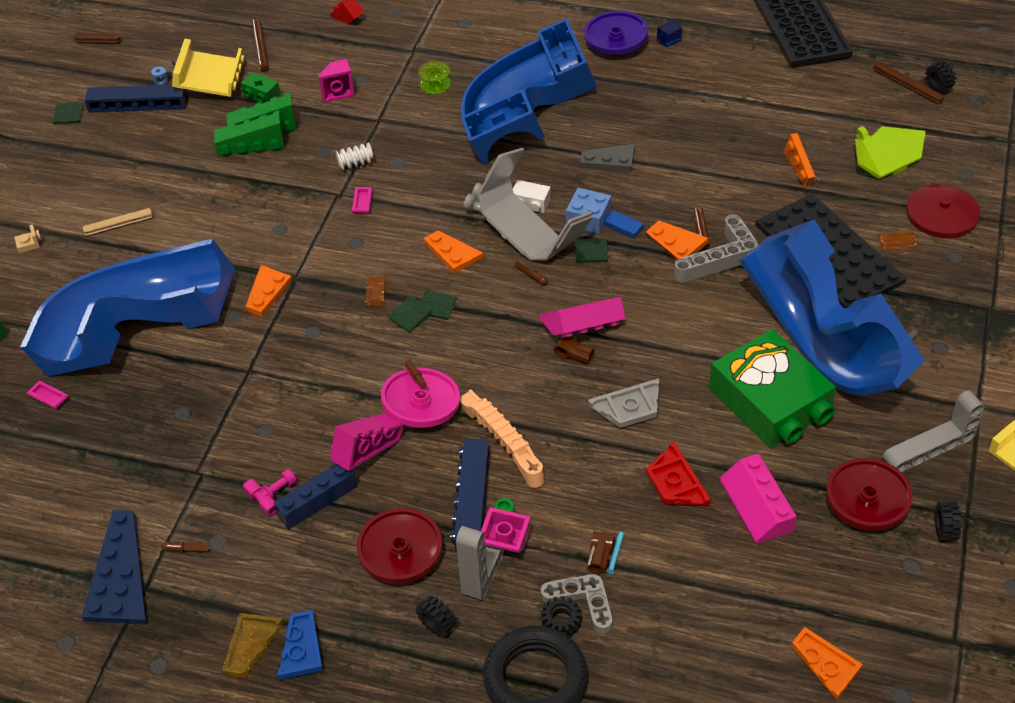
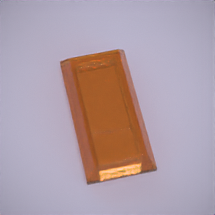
[878,230,919,249]
[365,276,386,306]

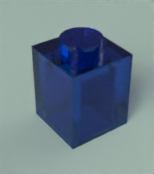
[657,20,682,47]

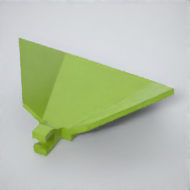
[855,126,926,178]

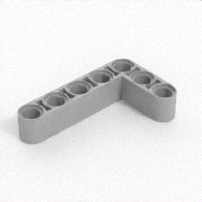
[674,214,758,283]
[882,390,984,472]
[456,526,504,600]

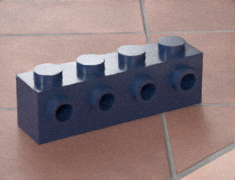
[274,464,357,530]

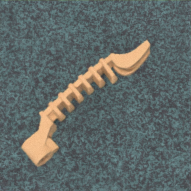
[460,389,544,488]

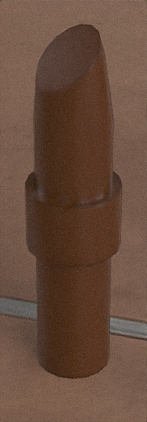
[405,360,426,389]

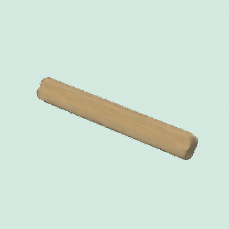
[83,208,153,236]

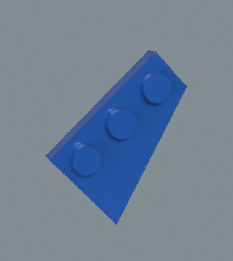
[277,610,323,680]

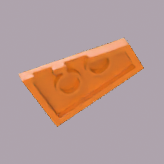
[783,133,815,187]
[646,221,709,260]
[424,230,484,273]
[246,265,292,317]
[791,627,863,700]

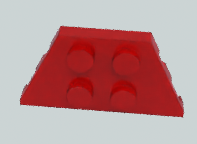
[646,442,711,505]

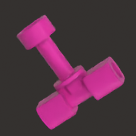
[243,469,297,517]

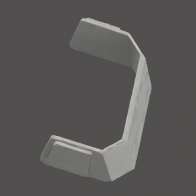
[478,148,593,261]

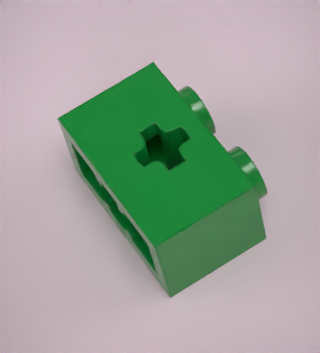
[241,72,281,103]

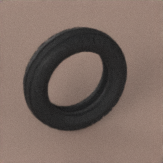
[483,625,588,703]

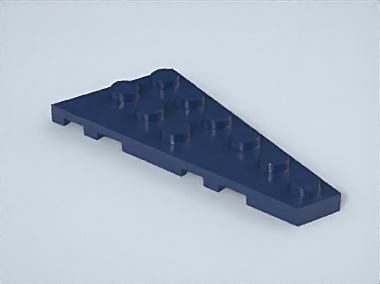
[81,510,147,624]

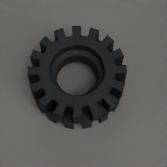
[925,61,957,93]
[934,501,962,541]
[415,595,457,637]
[541,596,581,638]

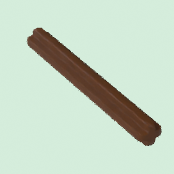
[252,19,268,71]
[873,61,944,104]

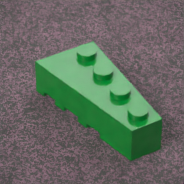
[226,92,296,132]
[215,110,284,156]

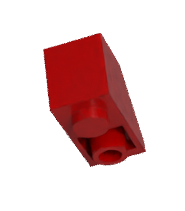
[330,0,365,24]

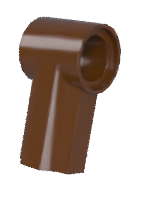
[553,335,595,364]
[587,531,615,575]

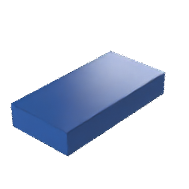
[604,210,644,238]

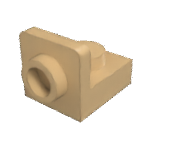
[14,224,42,253]

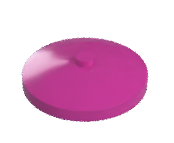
[381,368,460,428]

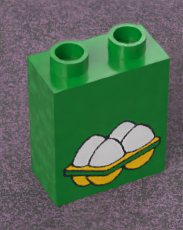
[709,329,836,449]

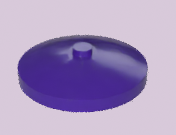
[584,11,648,55]

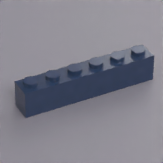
[85,85,187,113]
[451,439,489,552]

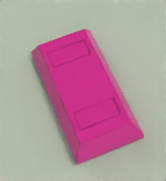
[352,187,372,214]
[27,380,69,410]

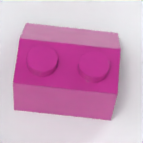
[318,59,354,103]
[481,507,531,553]

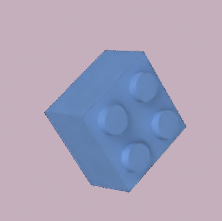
[566,188,611,234]

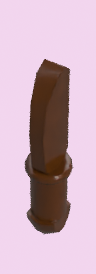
[515,261,548,285]
[161,541,210,553]

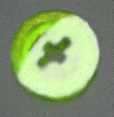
[418,61,451,94]

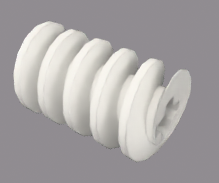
[335,142,373,171]

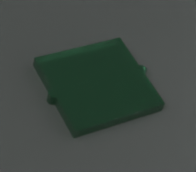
[53,102,84,125]
[574,239,609,263]
[417,291,457,320]
[388,295,432,333]

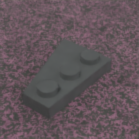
[580,144,635,171]

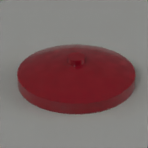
[906,184,980,239]
[826,458,913,531]
[357,508,442,584]

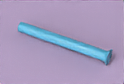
[606,532,624,575]

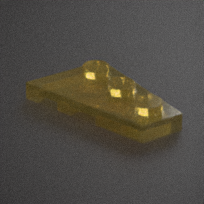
[222,613,284,678]

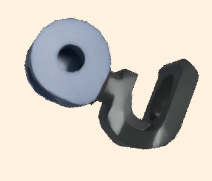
[151,58,177,85]

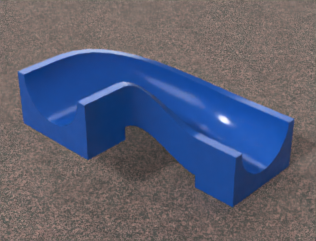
[461,18,597,165]
[739,219,925,395]
[20,238,236,377]

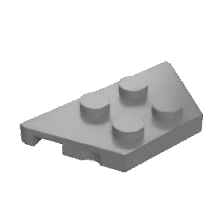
[588,379,659,428]

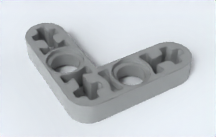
[541,574,612,634]

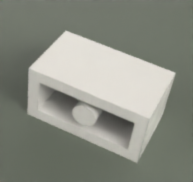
[513,180,551,213]

